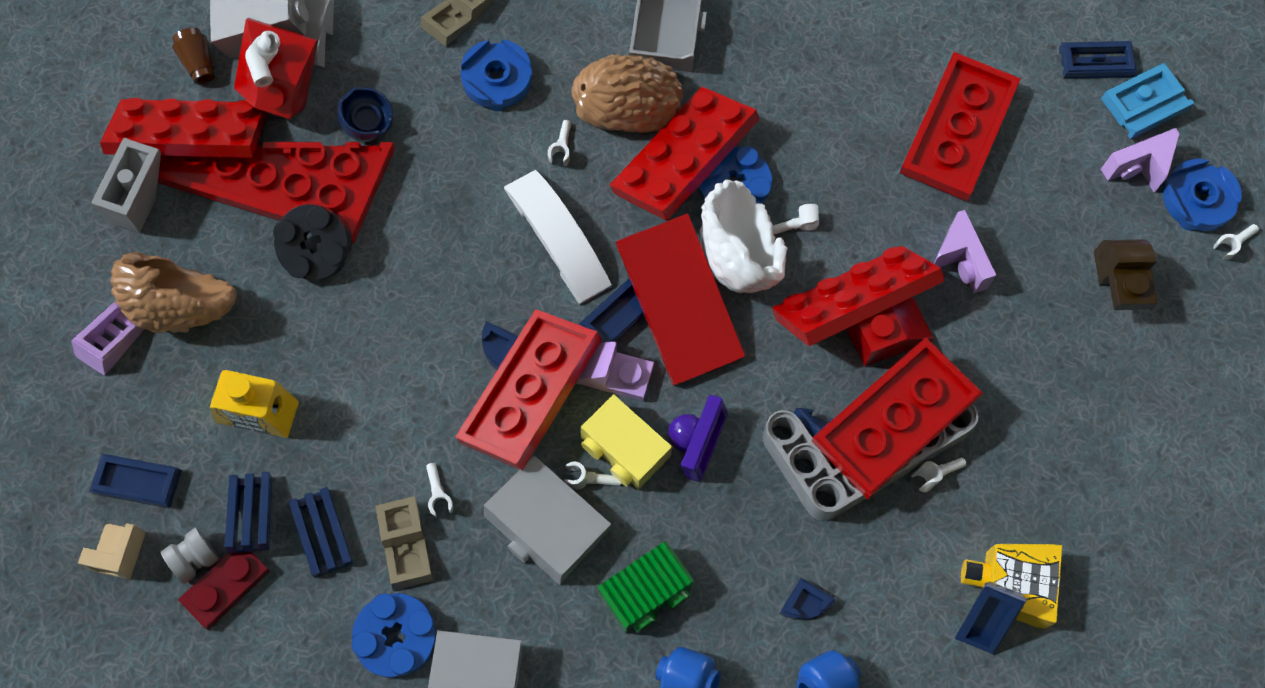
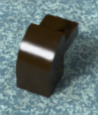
[1094,239,1157,310]

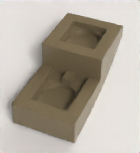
[420,0,494,47]
[375,496,434,591]

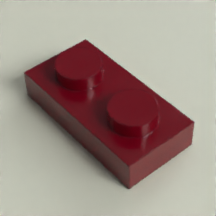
[178,541,270,630]

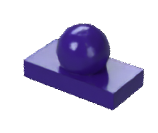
[668,394,728,483]

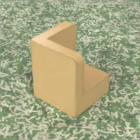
[78,523,146,580]

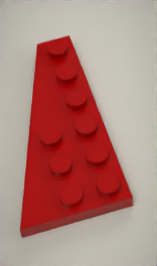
[158,142,395,244]

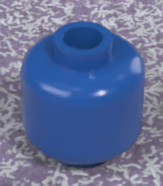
[656,647,721,688]
[796,650,861,688]

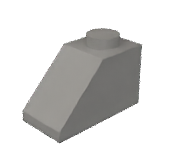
[91,138,161,233]

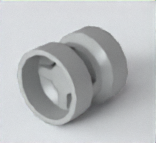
[160,527,220,585]

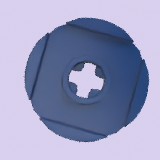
[461,40,533,111]
[698,146,772,205]
[1162,159,1242,231]
[352,593,436,679]

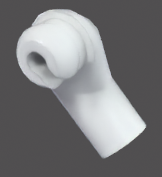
[245,31,280,87]

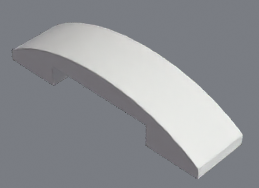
[504,170,612,305]

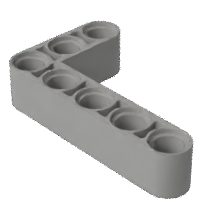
[763,404,978,521]

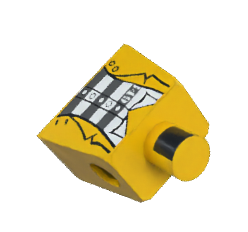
[210,370,299,438]
[961,544,1062,629]

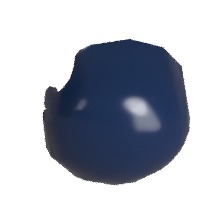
[337,87,394,142]

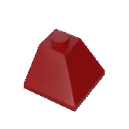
[234,18,318,119]
[846,297,934,367]

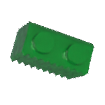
[598,541,694,633]

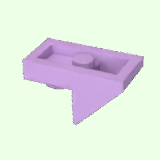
[1101,128,1179,192]
[934,210,996,293]
[576,342,654,401]

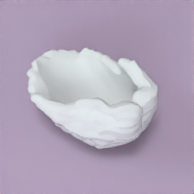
[699,180,788,293]

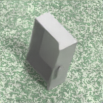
[629,0,707,72]
[484,456,611,585]

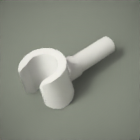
[548,120,572,166]
[773,204,819,235]
[1213,224,1259,260]
[911,458,966,492]
[564,461,621,489]
[426,463,453,517]

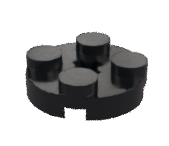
[273,204,352,280]

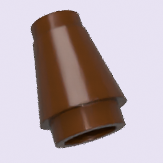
[172,28,215,85]

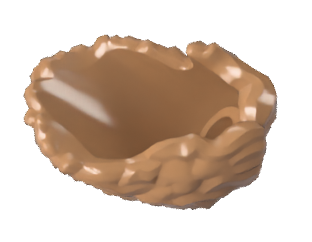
[572,54,683,133]
[110,252,237,333]

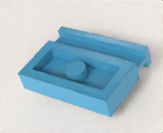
[1101,63,1194,140]

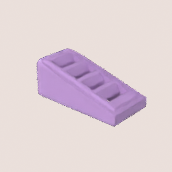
[71,302,144,375]

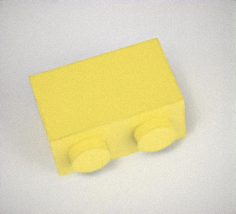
[581,394,672,490]

